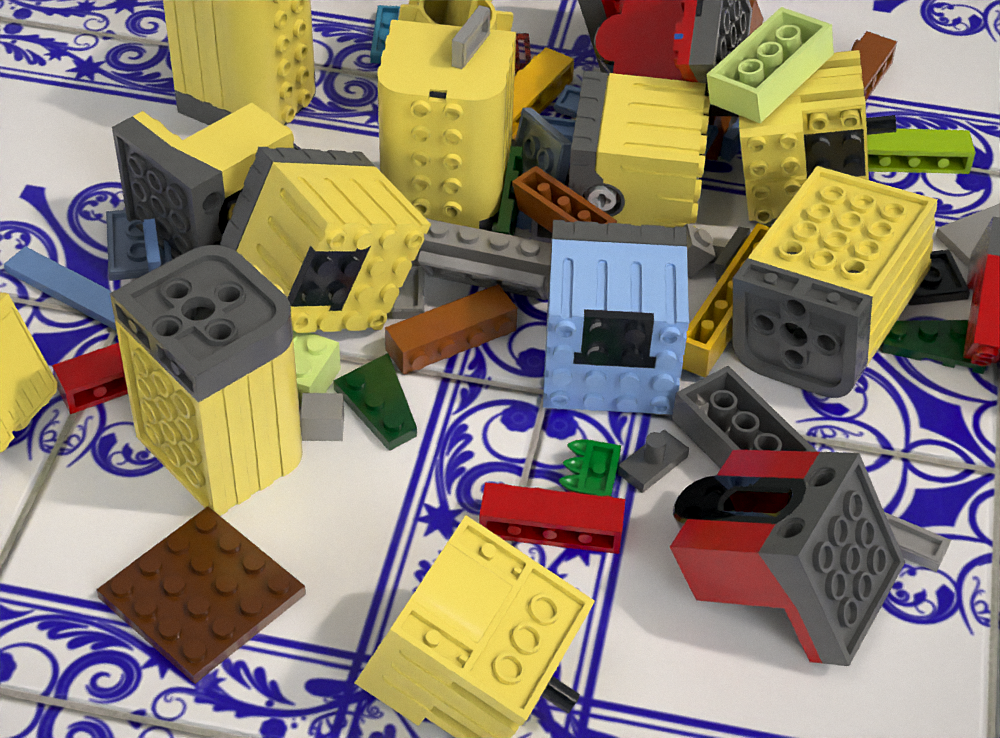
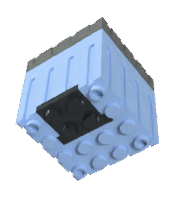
[543,220,689,415]

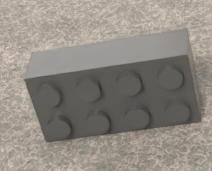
[672,366,817,469]

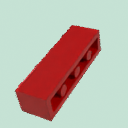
[52,342,128,414]
[479,482,625,554]

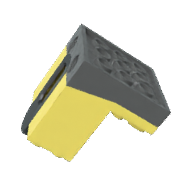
[112,103,302,259]

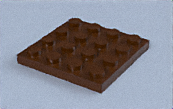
[96,506,306,684]

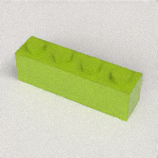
[867,128,975,174]

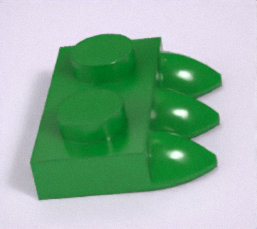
[559,439,621,497]

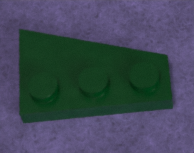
[492,146,524,236]
[880,320,986,375]
[333,353,417,451]

